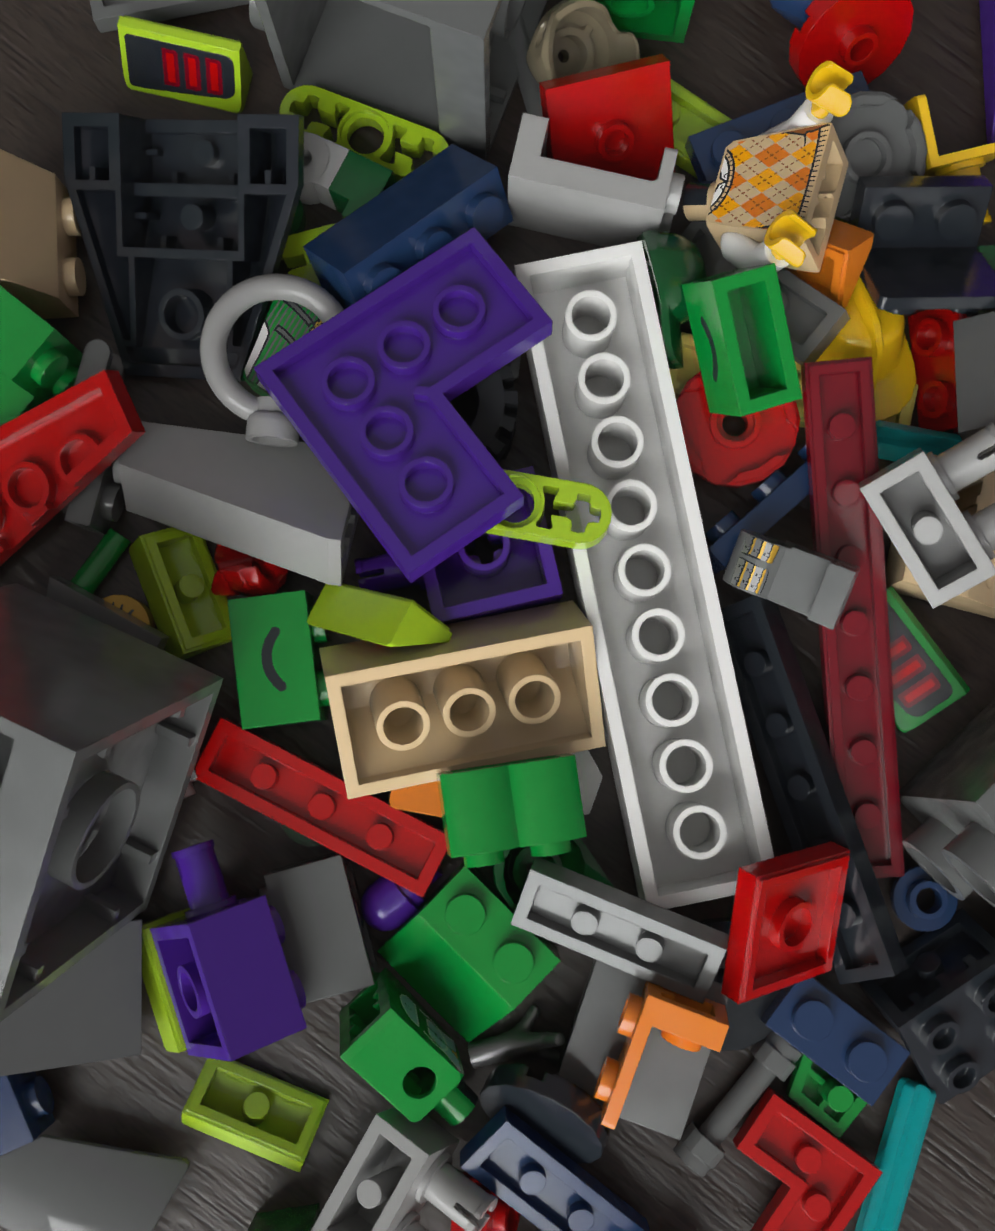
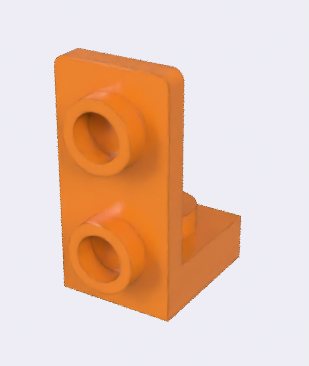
[593,981,729,1130]

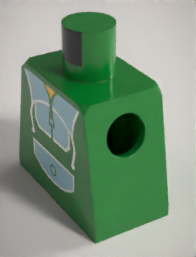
[339,968,478,1126]

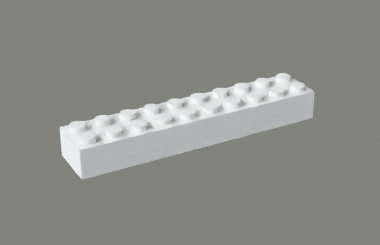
[514,240,774,909]

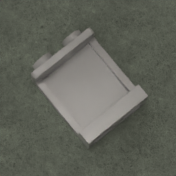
[508,113,685,247]

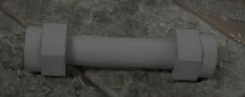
[673,1031,803,1177]

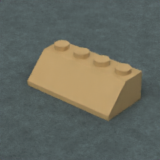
[319,600,606,799]

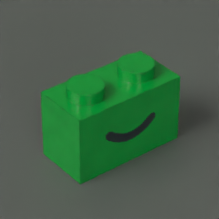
[681,263,802,417]
[227,590,330,730]

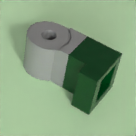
[300,132,396,219]

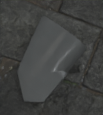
[0,1134,190,1231]

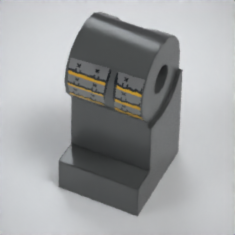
[723,529,861,630]

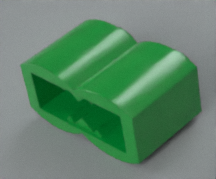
[436,753,587,868]

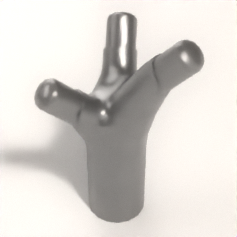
[468,1005,565,1069]

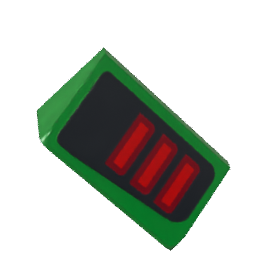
[886,586,970,733]

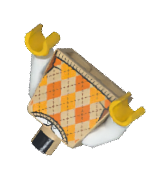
[683,61,854,272]

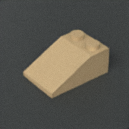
[0,149,86,319]

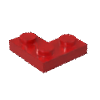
[732,1087,883,1231]

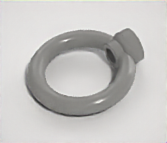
[200,273,344,447]

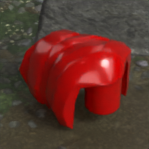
[211,544,289,597]

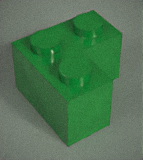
[0,286,83,426]

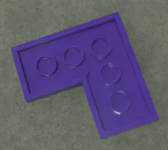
[254,227,553,583]

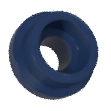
[890,866,958,932]

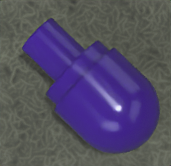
[360,867,443,931]

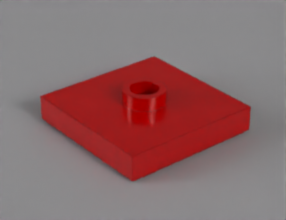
[539,54,675,181]
[721,841,850,1004]

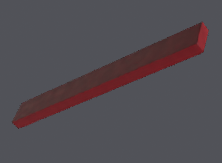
[801,357,905,878]

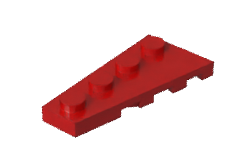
[0,369,146,566]

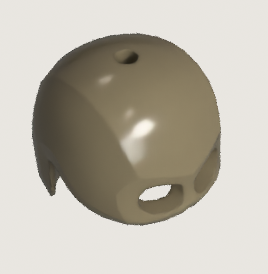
[526,0,640,84]

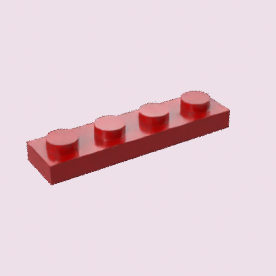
[194,717,447,898]

